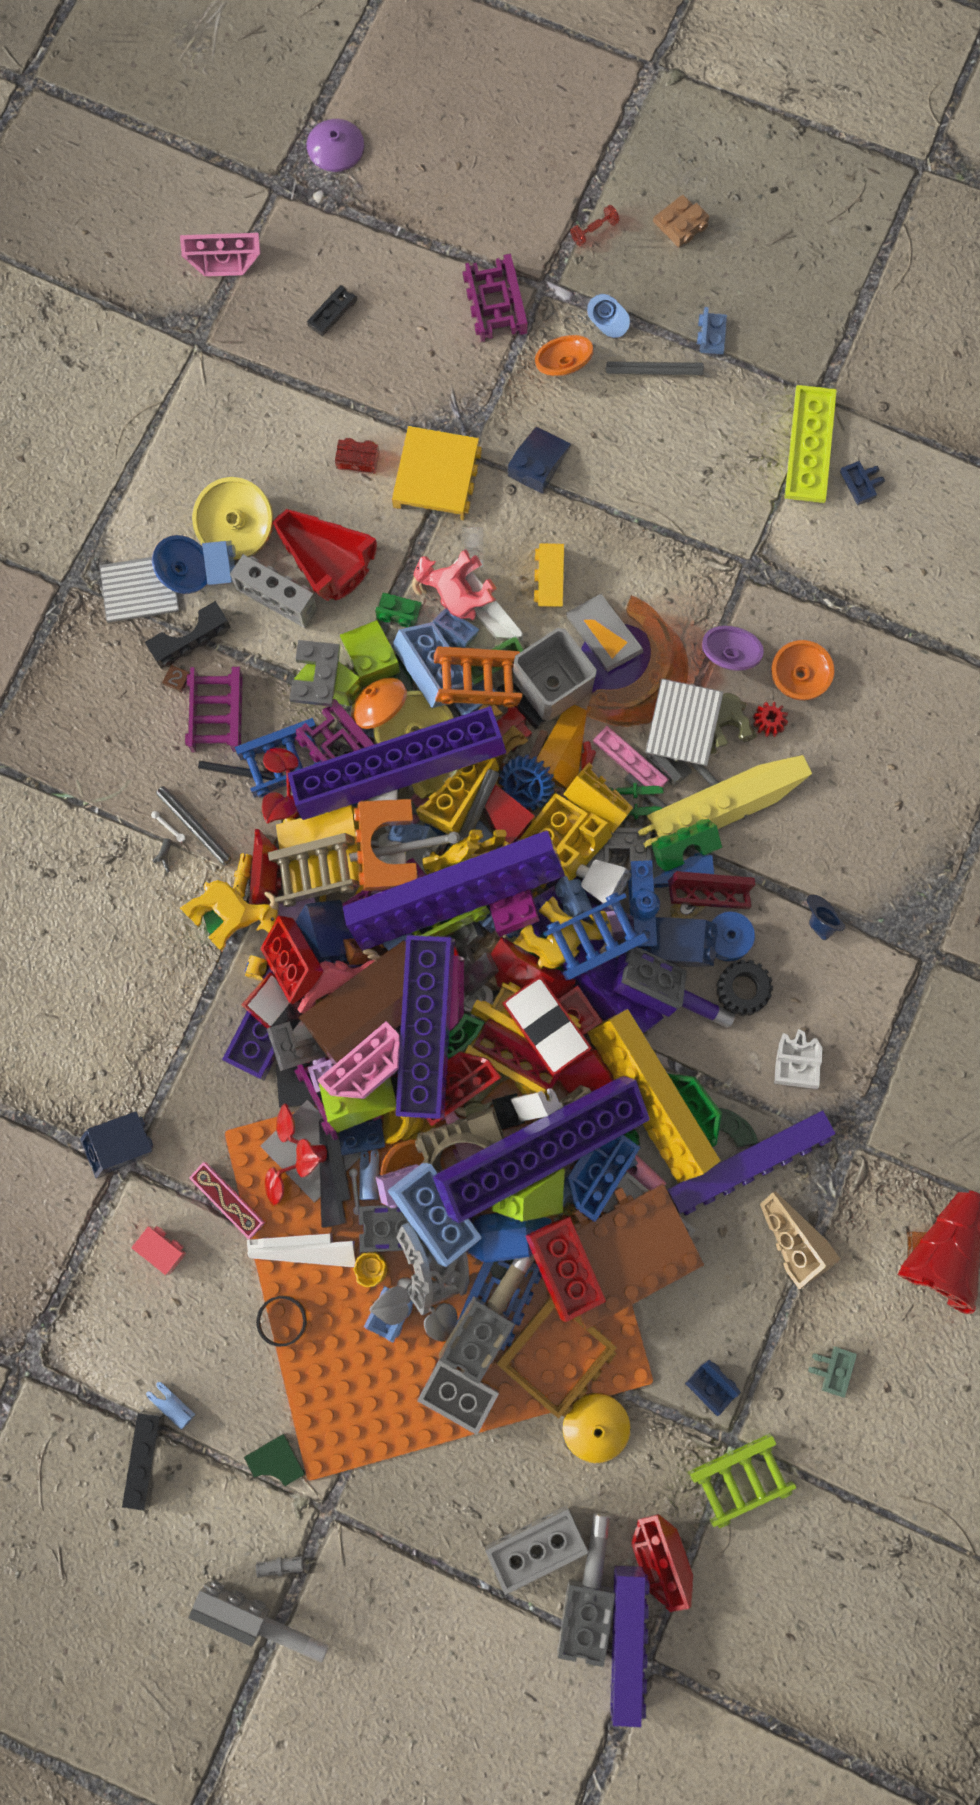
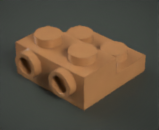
[653,194,709,248]

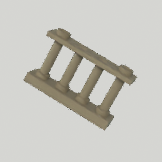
[268,833,361,907]

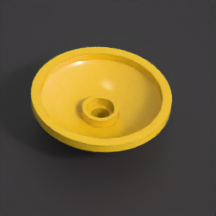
[563,1393,630,1463]

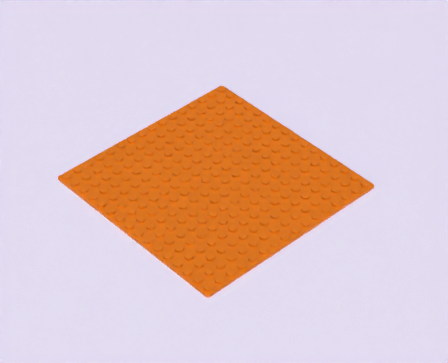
[225,1078,653,1480]

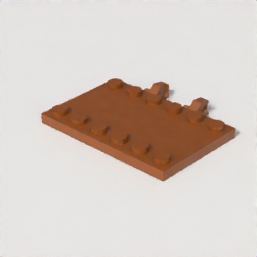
[572,1184,704,1329]

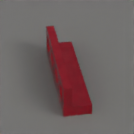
[668,871,756,910]
[473,1018,562,1091]

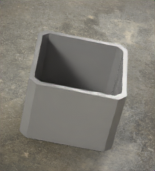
[513,628,596,721]

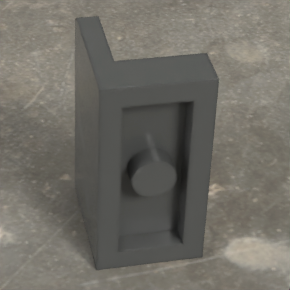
[647,754,692,787]

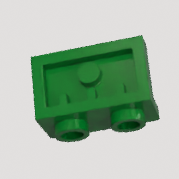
[375,593,422,628]

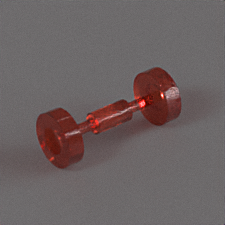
[570,204,619,247]

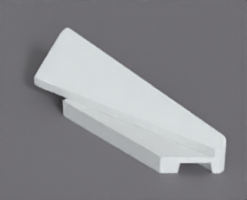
[454,558,523,641]
[247,1234,356,1267]

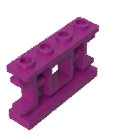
[462,254,527,342]
[295,699,374,763]

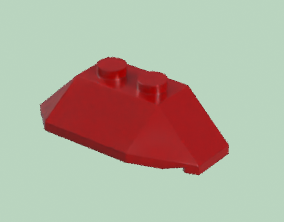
[249,829,283,905]
[491,936,576,999]
[426,1051,501,1126]
[631,1514,693,1612]

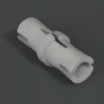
[256,1556,304,1578]

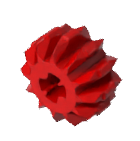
[753,702,788,737]

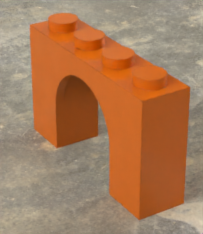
[354,799,417,891]

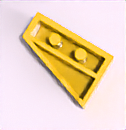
[534,543,564,608]
[563,763,633,833]

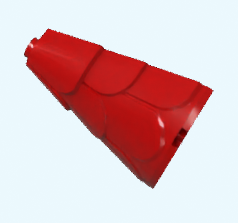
[272,509,377,601]
[898,1190,980,1314]

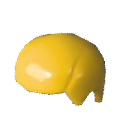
[353,1252,387,1288]

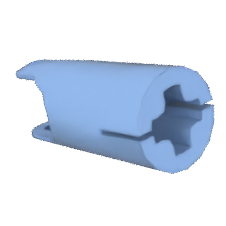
[359,1150,380,1200]
[146,1382,196,1430]

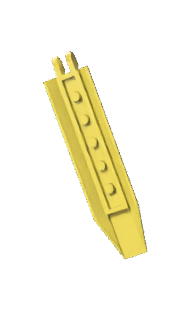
[638,755,812,848]

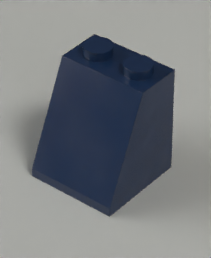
[295,900,352,965]
[647,917,718,967]
[80,1111,153,1179]

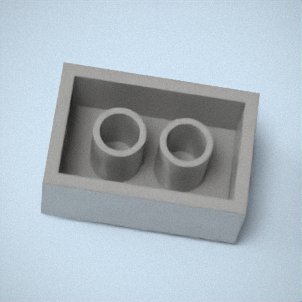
[417,1360,499,1435]

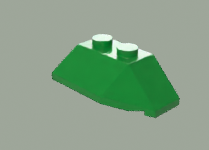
[667,1073,722,1148]

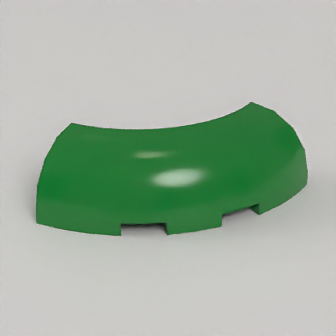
[448,1014,485,1058]

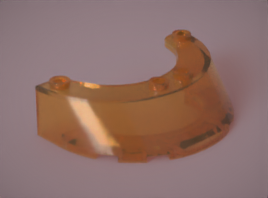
[586,595,688,727]

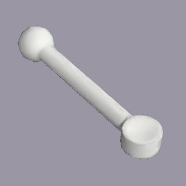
[151,811,185,843]
[349,1169,360,1215]

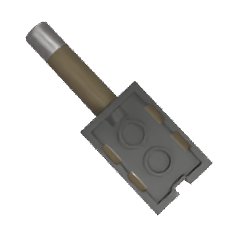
[438,1255,535,1384]

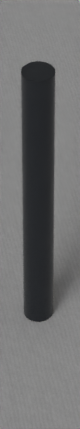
[198,761,276,781]

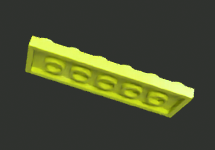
[784,385,837,503]

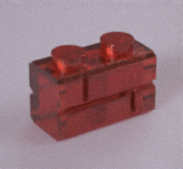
[335,438,379,474]

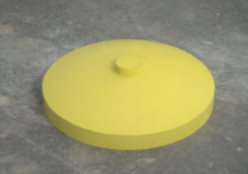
[192,477,274,560]
[374,691,454,744]

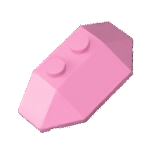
[180,233,260,276]
[317,1022,400,1099]

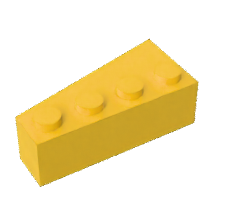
[416,757,499,834]

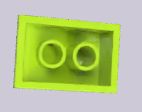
[339,620,400,688]
[319,1077,397,1132]

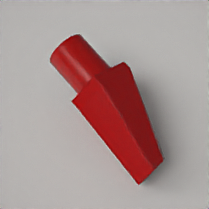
[581,741,596,771]

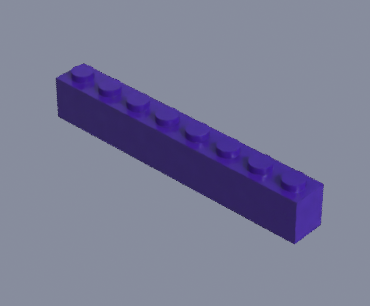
[667,1110,836,1216]

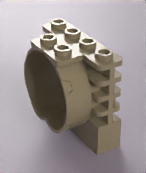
[415,1107,505,1173]

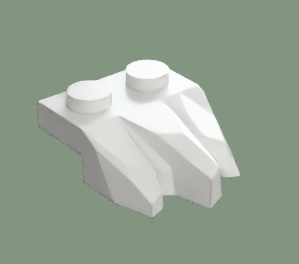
[774,1029,822,1089]

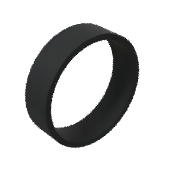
[256,1296,307,1347]

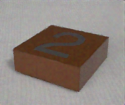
[162,665,190,692]

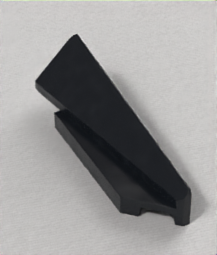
[319,1119,351,1228]

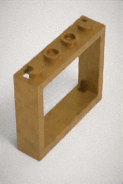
[496,1297,617,1419]

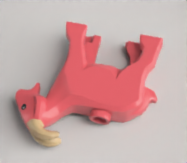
[412,549,496,620]
[298,949,381,1013]

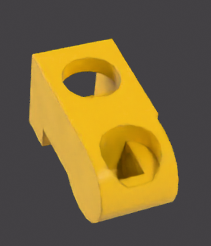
[245,955,270,981]

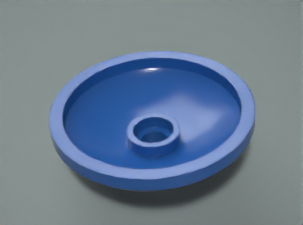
[152,535,207,594]

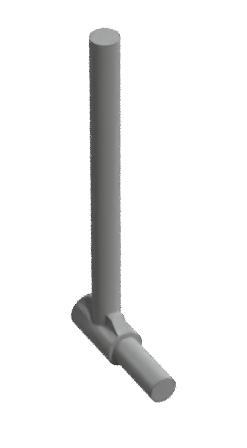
[349,832,461,862]

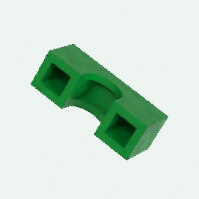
[651,819,722,872]

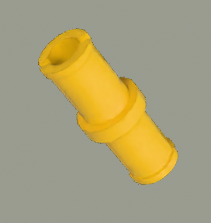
[233,853,253,897]

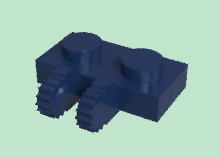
[840,460,885,506]

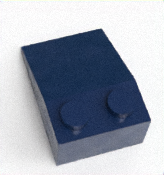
[508,426,571,494]

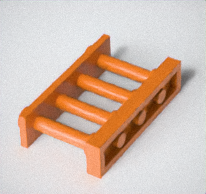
[433,646,522,708]

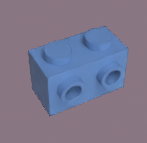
[202,540,236,585]

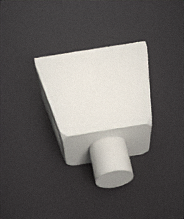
[576,860,631,910]

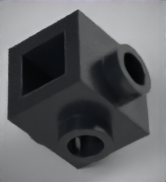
[492,1093,525,1129]

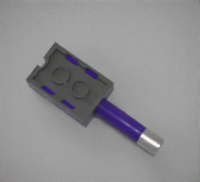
[613,947,735,1028]
[358,1205,480,1253]

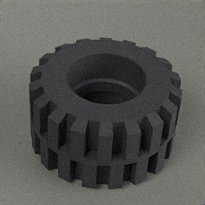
[716,959,773,1016]

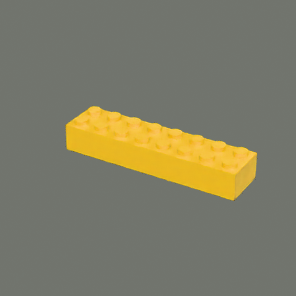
[587,1009,720,1183]

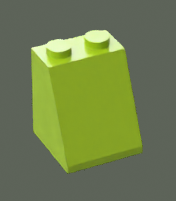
[294,662,363,706]
[492,1168,564,1221]

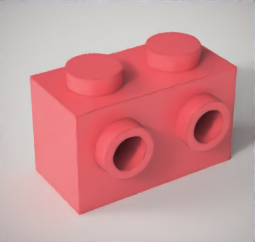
[131,1225,186,1275]

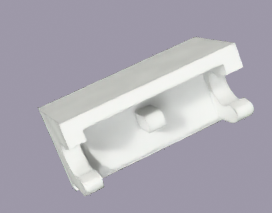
[511,1088,563,1121]

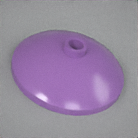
[307,119,364,172]
[702,626,764,671]

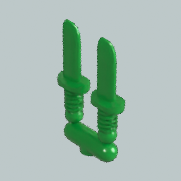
[609,783,664,819]

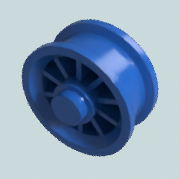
[712,912,755,962]

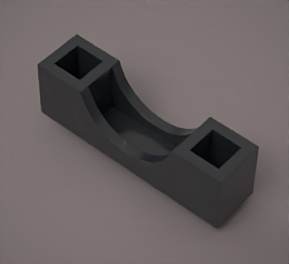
[145,601,231,668]
[122,1411,165,1511]

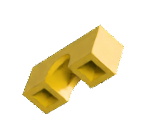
[557,813,612,880]

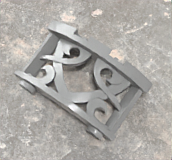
[396,1222,470,1315]

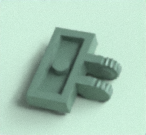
[808,1346,857,1398]

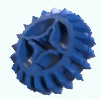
[498,754,555,811]

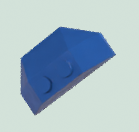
[567,1135,640,1222]
[466,1213,552,1263]

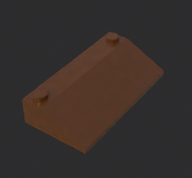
[299,940,406,1065]

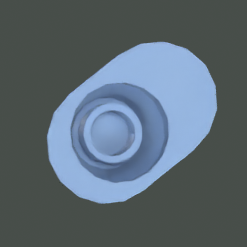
[587,294,630,338]

